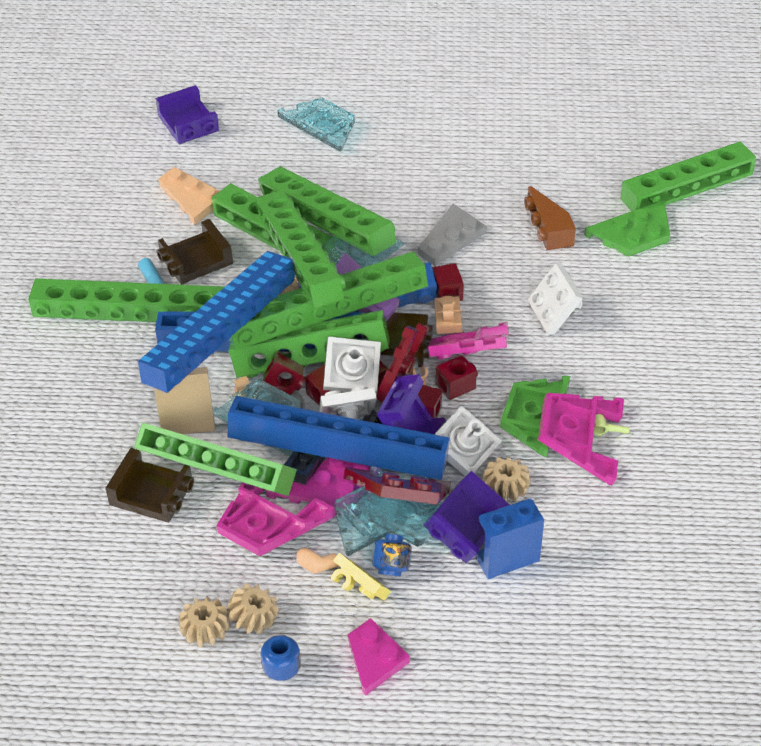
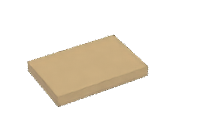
[154,367,215,434]

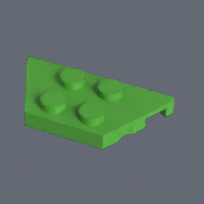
[584,200,670,257]
[500,375,570,457]

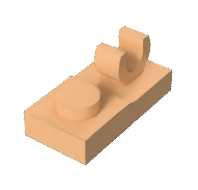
[434,296,462,334]

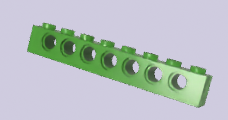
[258,166,397,256]
[256,190,346,308]
[229,251,428,350]
[28,278,225,322]

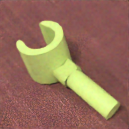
[594,414,630,436]

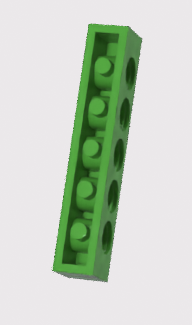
[620,141,756,211]
[212,183,340,262]
[229,310,389,378]
[134,422,297,496]

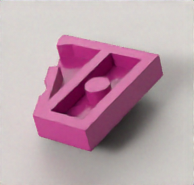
[348,618,410,696]

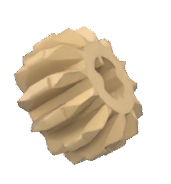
[483,456,530,502]
[227,583,279,635]
[179,595,230,648]

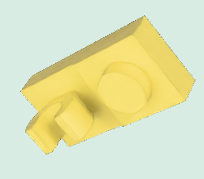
[331,553,392,601]

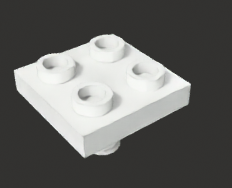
[527,263,583,335]
[323,337,381,394]
[319,386,376,419]
[435,406,502,476]

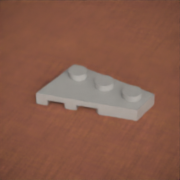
[418,204,486,266]

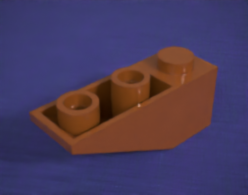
[524,186,576,251]

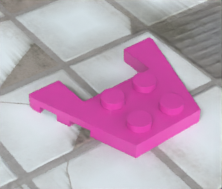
[428,321,509,359]
[538,393,624,486]
[266,457,380,513]
[216,482,336,556]

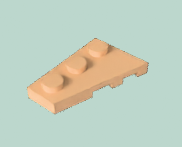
[158,167,220,225]

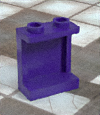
[155,85,219,144]
[377,374,446,435]
[423,471,510,563]

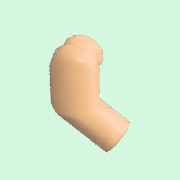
[296,548,339,573]

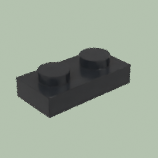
[284,451,326,485]

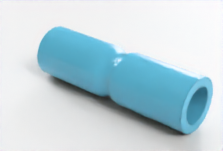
[138,258,165,284]

